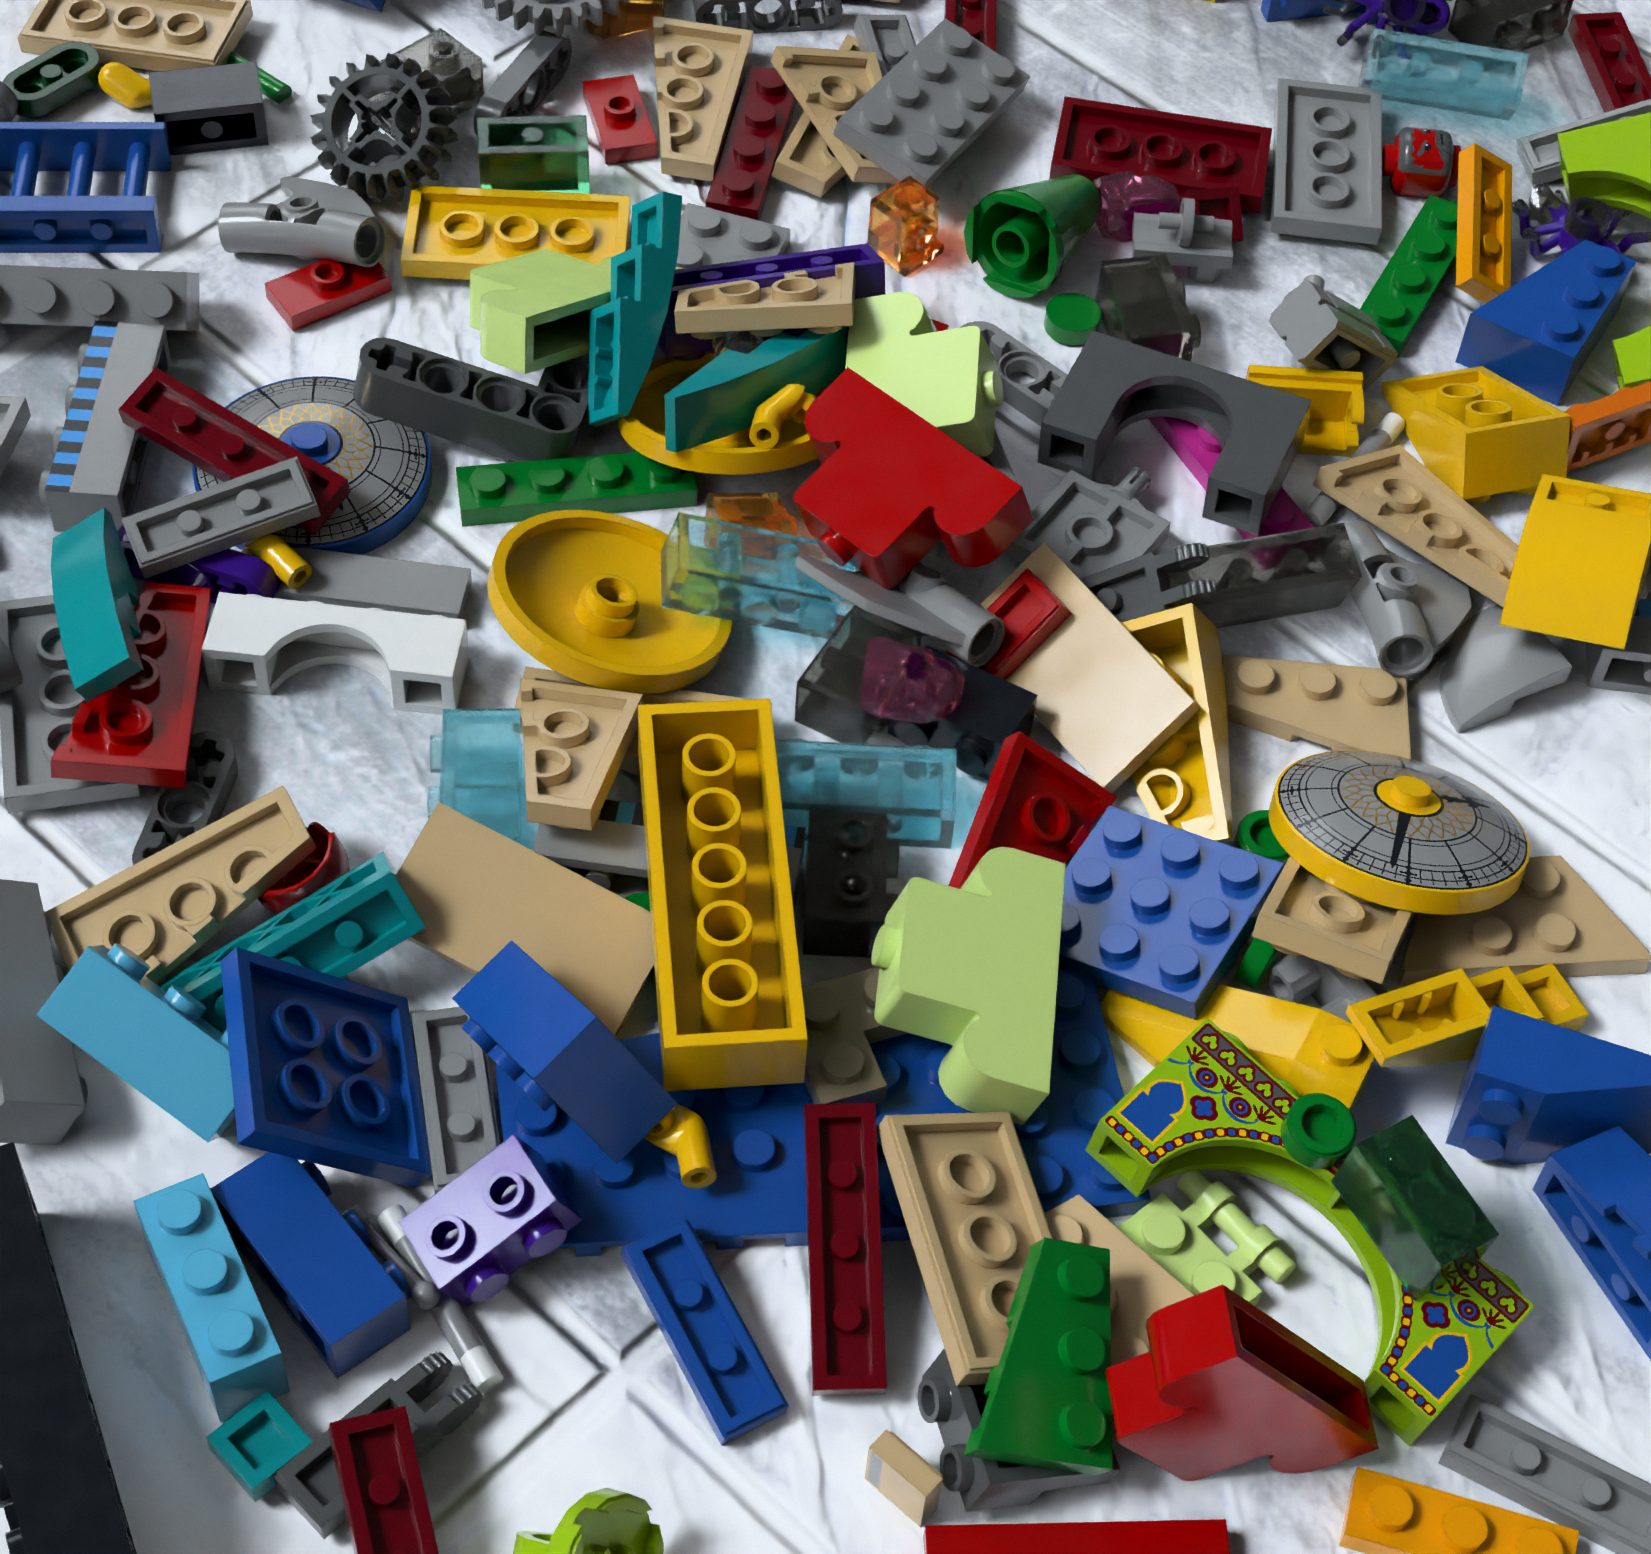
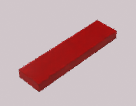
[923,1519,1230,1554]

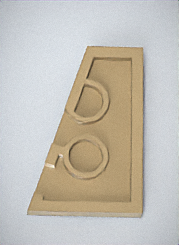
[1045,1194,1194,1366]

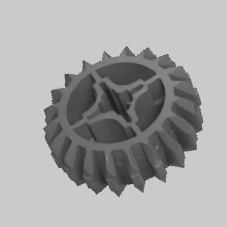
[310,53,458,203]

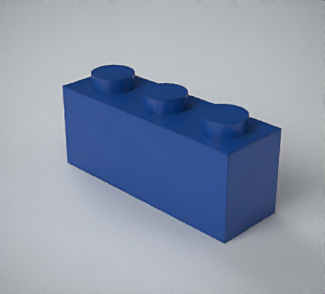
[210,1152,412,1379]

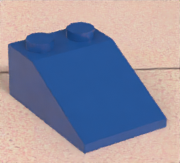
[1445,1005,1651,1165]

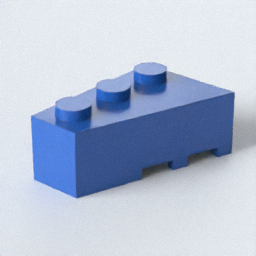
[1455,239,1637,406]
[452,940,678,1164]
[1533,1125,1651,1361]

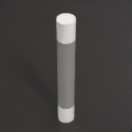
[1303,412,1405,531]
[378,1205,503,1393]

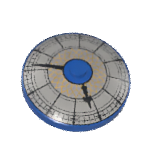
[192,376,432,555]

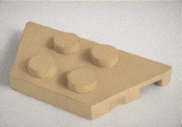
[1398,855,1651,986]

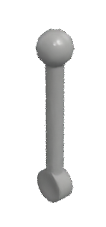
[349,1205,440,1310]

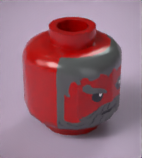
[1382,127,1461,199]

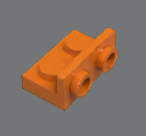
[1563,381,1651,472]

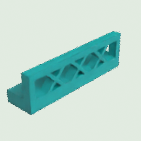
[158,852,426,1033]

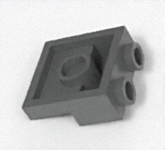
[917,1349,1120,1512]

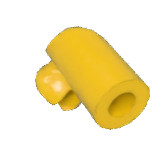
[98,62,152,109]
[749,384,816,449]
[241,534,312,589]
[644,1104,717,1189]

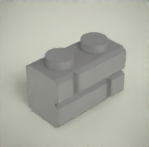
[1269,281,1398,392]

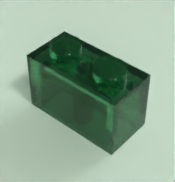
[477,115,590,194]
[1331,1115,1499,1301]

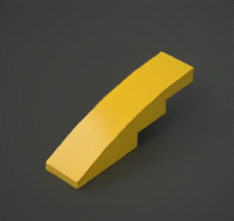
[1345,963,1589,1067]

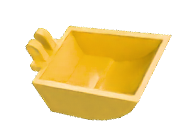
[1499,474,1651,650]

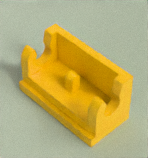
[1246,365,1364,457]

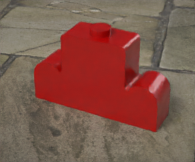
[793,367,1034,589]
[1106,1285,1379,1481]

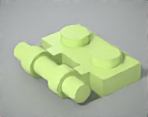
[1117,1170,1296,1306]

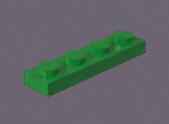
[1360,194,1458,358]
[456,452,697,527]

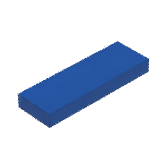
[621,1216,789,1446]

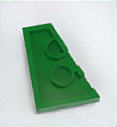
[963,1238,1113,1476]

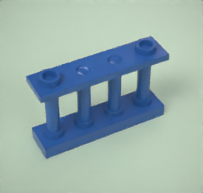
[0,122,172,253]

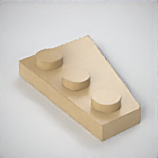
[771,46,903,184]
[674,262,856,339]
[1222,655,1411,759]
[520,678,643,831]

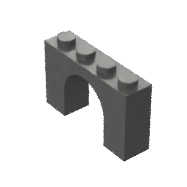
[1037,330,1312,535]

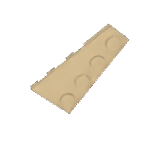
[653,16,754,181]
[1313,445,1519,607]
[44,786,317,984]

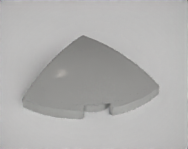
[1439,604,1572,733]

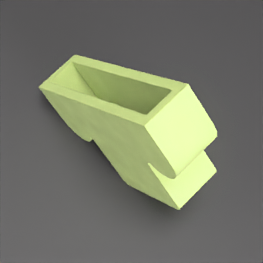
[470,249,682,374]
[845,292,1004,457]
[871,847,1066,1125]

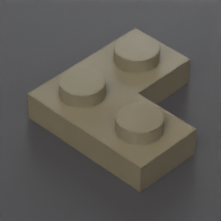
[802,966,907,1104]

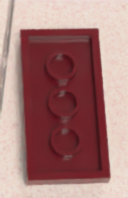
[1049,96,1272,214]

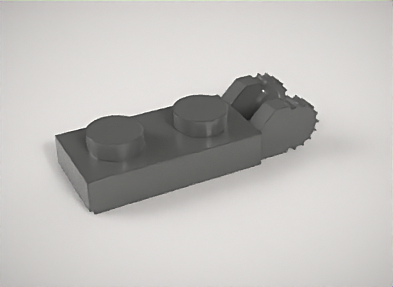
[1081,542,1218,623]
[273,1351,483,1540]

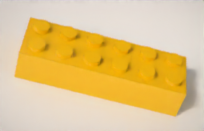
[638,698,808,1091]

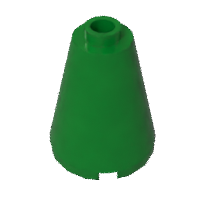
[964,174,1102,298]

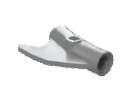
[218,176,387,267]
[1323,521,1472,676]
[794,554,1005,667]

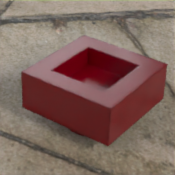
[1181,186,1244,244]

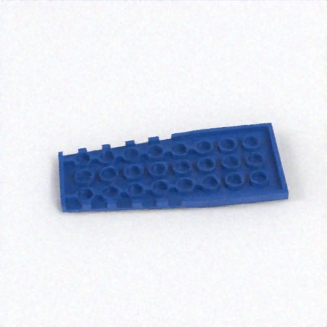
[495,968,1151,1257]

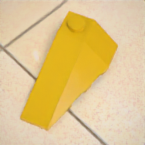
[1122,603,1233,843]
[1100,984,1376,1113]

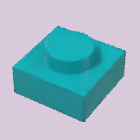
[206,1390,313,1502]

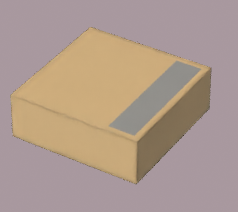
[864,1429,943,1527]

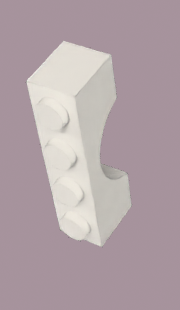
[202,592,469,716]

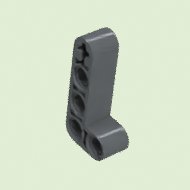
[353,337,589,462]

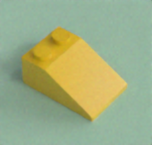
[1382,366,1570,503]

